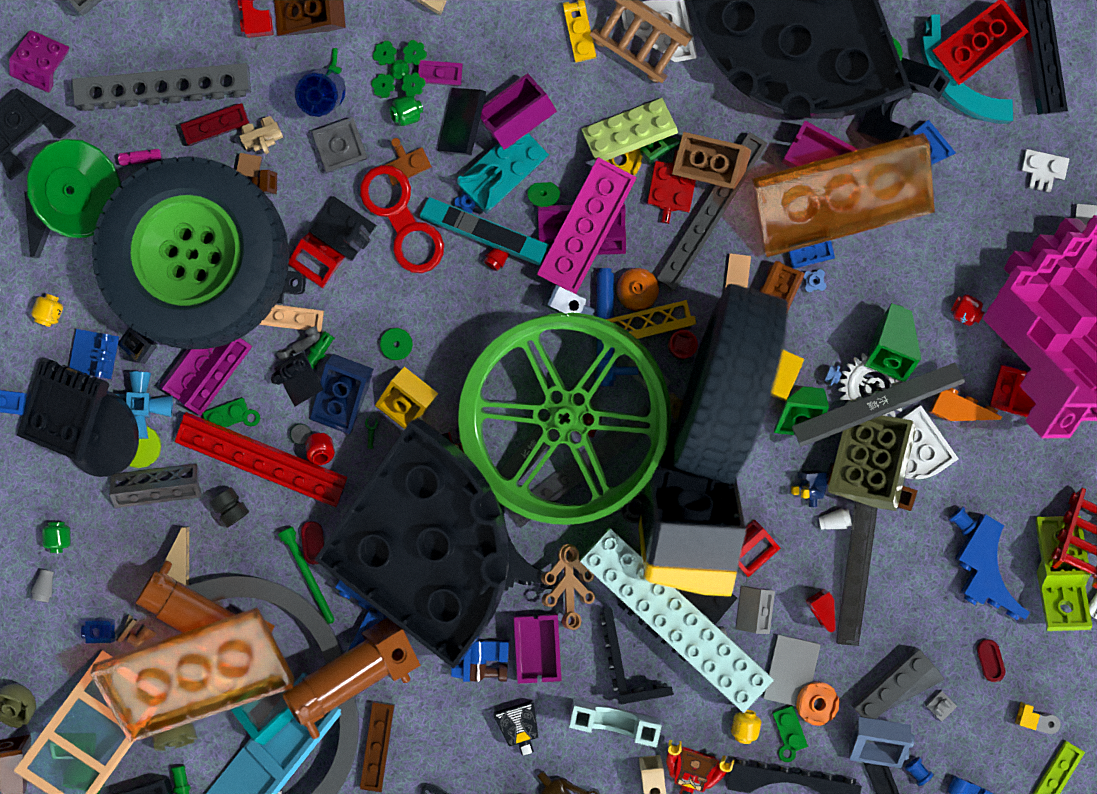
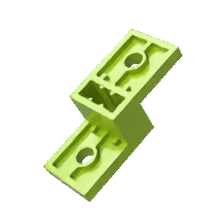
[1035,516,1092,631]

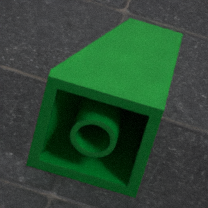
[864,303,921,382]

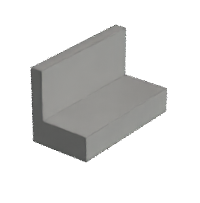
[736,586,775,634]

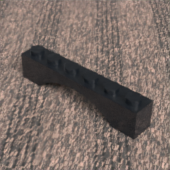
[726,758,862,794]

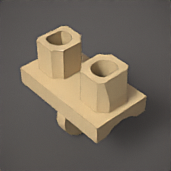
[240,116,283,154]

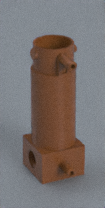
[135,561,275,679]
[282,617,421,739]

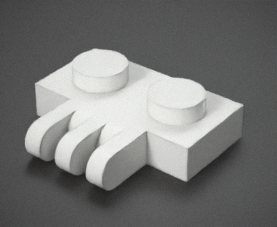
[1021,149,1069,193]

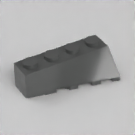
[851,647,945,719]

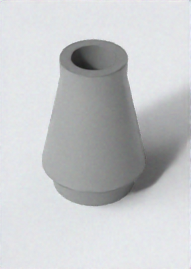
[30,570,54,603]

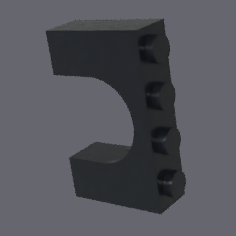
[857,57,950,155]

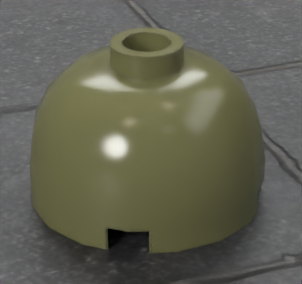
[0,683,36,728]
[152,713,198,751]

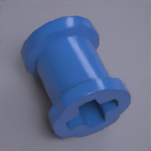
[948,506,978,535]
[904,757,934,786]

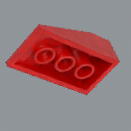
[932,0,1029,86]

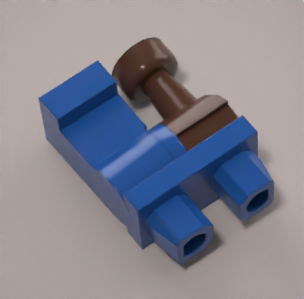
[451,640,509,682]

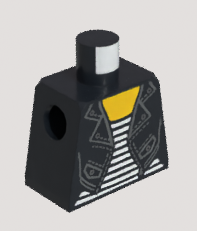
[494,700,538,755]

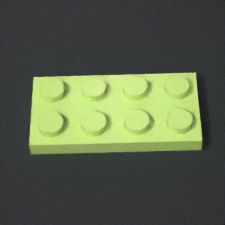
[582,98,678,161]

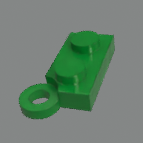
[203,398,260,428]
[772,705,808,762]

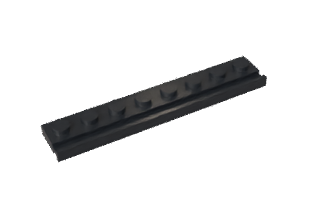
[1020,0,1068,115]

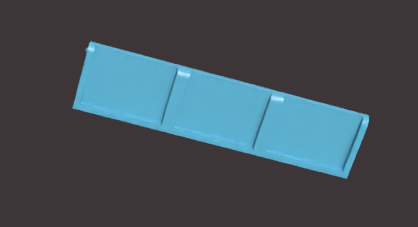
[206,672,341,794]

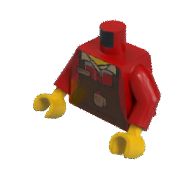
[666,740,734,794]

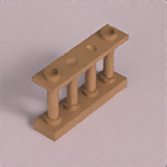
[590,0,693,83]

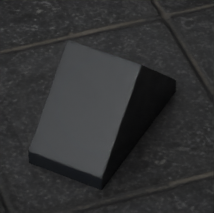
[118,327,157,364]

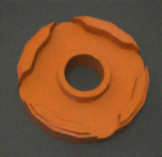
[796,681,839,726]

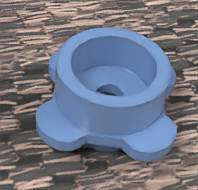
[804,269,827,292]
[824,365,842,386]

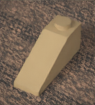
[165,527,189,586]

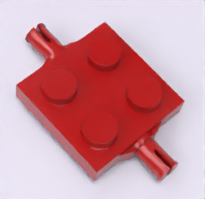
[646,150,696,224]

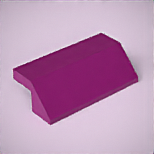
[538,204,626,256]
[160,338,253,416]

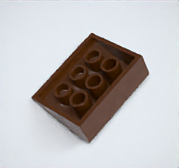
[274,0,346,36]

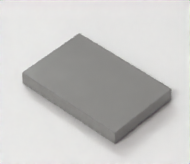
[763,634,821,706]

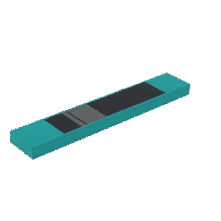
[420,197,549,266]

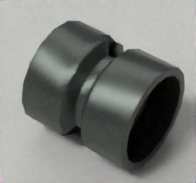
[209,487,250,528]

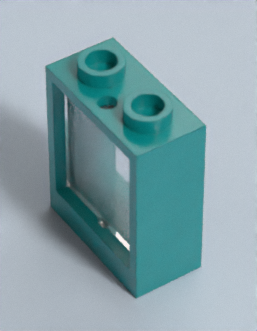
[231,674,294,746]

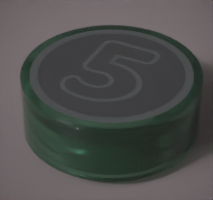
[290,423,313,445]

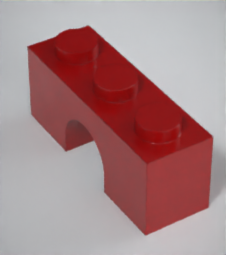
[238,0,274,38]

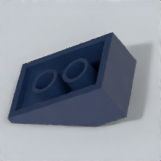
[310,354,374,434]

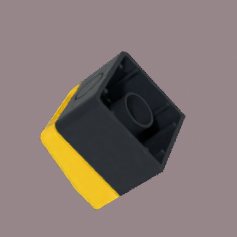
[638,467,746,596]

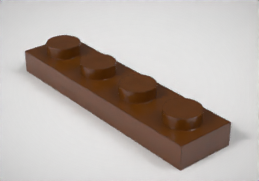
[360,701,395,792]

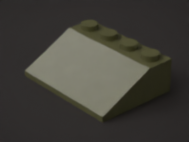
[828,415,916,511]

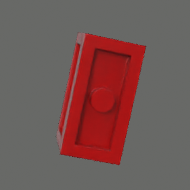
[288,232,345,288]
[738,519,781,578]
[805,589,835,632]

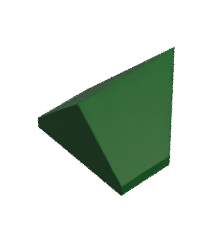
[639,136,681,165]

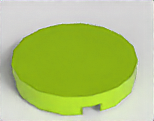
[129,426,162,468]

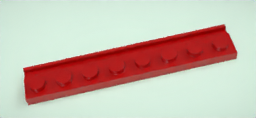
[175,412,348,507]

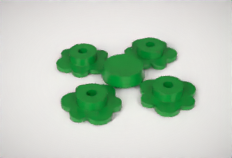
[372,40,427,98]

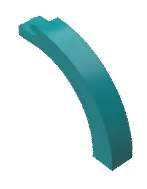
[920,14,1013,124]

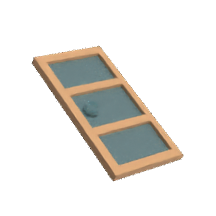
[14,650,168,794]

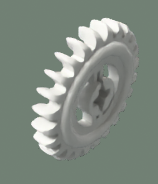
[838,353,903,417]

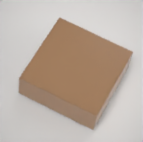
[237,153,262,178]

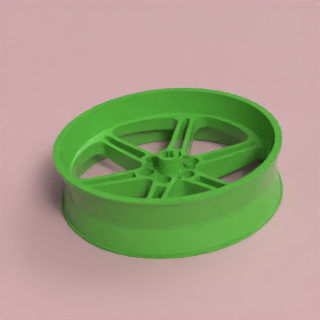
[459,313,671,525]

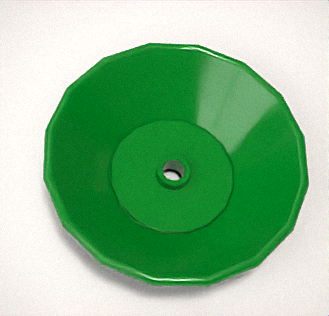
[27,139,121,238]

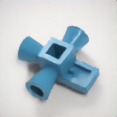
[116,371,173,439]

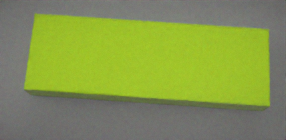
[1033,740,1085,794]

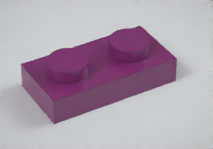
[418,60,463,86]

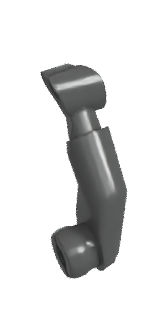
[277,326,320,361]

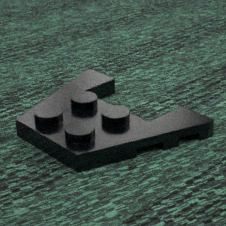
[0,88,76,180]

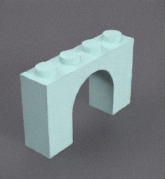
[569,699,661,747]

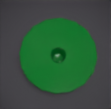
[528,182,560,207]
[380,328,413,360]

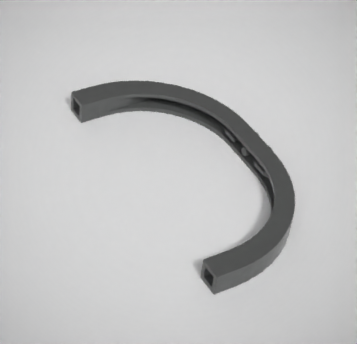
[187,576,359,794]

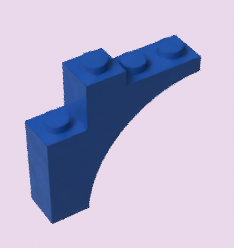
[955,514,1030,620]

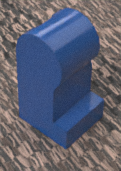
[947,775,993,794]

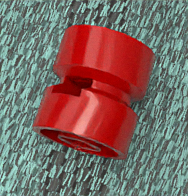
[668,330,698,359]

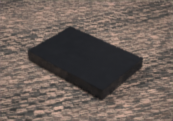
[437,88,486,155]

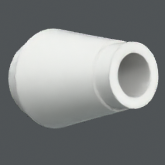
[819,508,852,530]

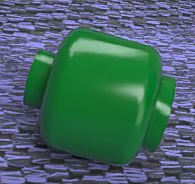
[389,96,423,126]
[42,522,71,553]

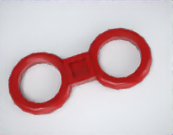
[360,165,444,273]

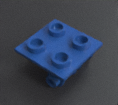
[69,329,119,379]

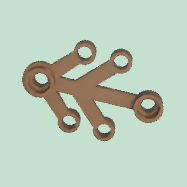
[541,544,595,630]

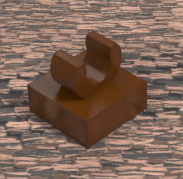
[252,170,277,194]

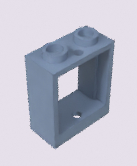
[849,717,915,768]

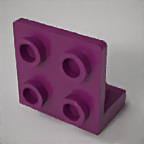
[9,30,69,93]

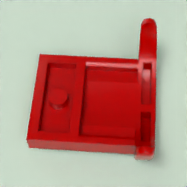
[989,365,1036,418]

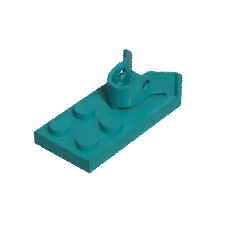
[456,133,549,215]

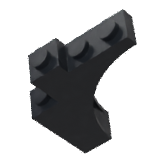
[499,505,559,591]

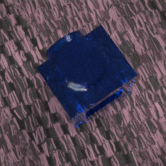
[81,620,115,643]

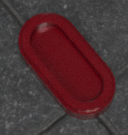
[301,521,325,565]
[977,639,1006,682]

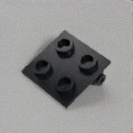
[271,351,324,407]

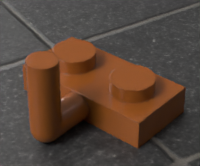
[386,138,432,186]

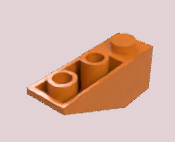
[928,388,1002,421]

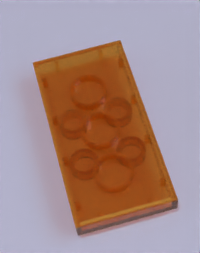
[752,133,935,257]
[90,607,294,743]

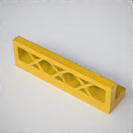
[607,300,696,339]

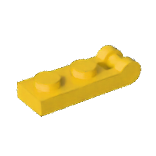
[562,0,596,63]

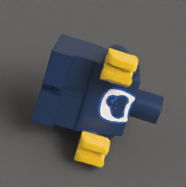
[791,470,827,507]

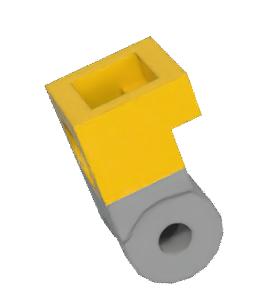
[1015,702,1061,734]

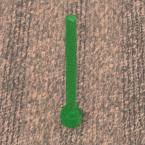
[277,526,335,624]

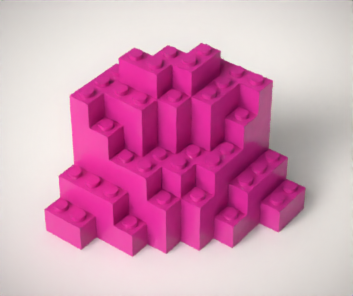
[983,215,1097,438]

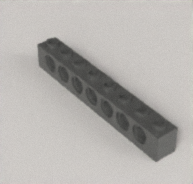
[72,63,251,111]

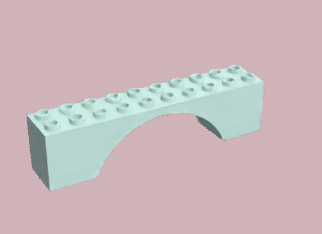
[579,527,774,713]

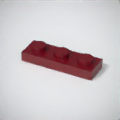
[181,103,250,146]

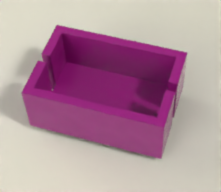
[480,73,557,150]
[781,120,862,193]
[514,613,562,684]

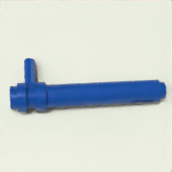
[594,268,638,386]

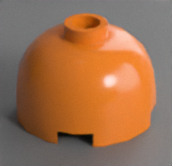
[616,268,659,311]

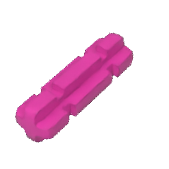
[118,149,162,166]

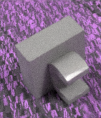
[925,690,957,722]

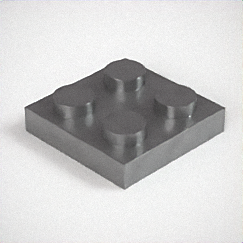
[312,117,368,173]

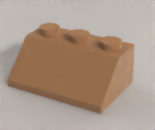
[672,132,751,189]

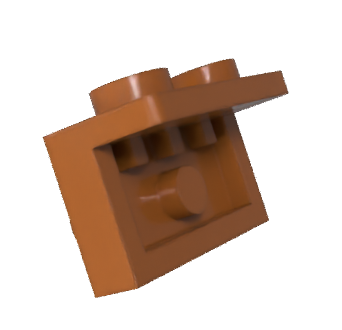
[759,260,805,310]

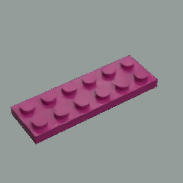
[537,157,637,294]

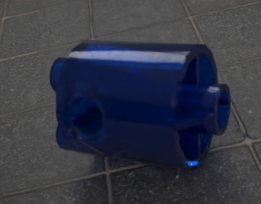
[295,68,346,117]

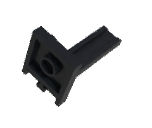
[309,196,377,261]
[600,608,674,705]

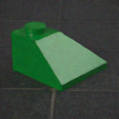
[774,386,829,435]

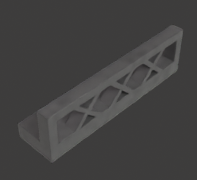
[110,464,201,508]

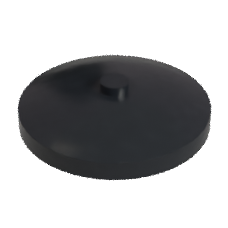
[70,391,139,477]

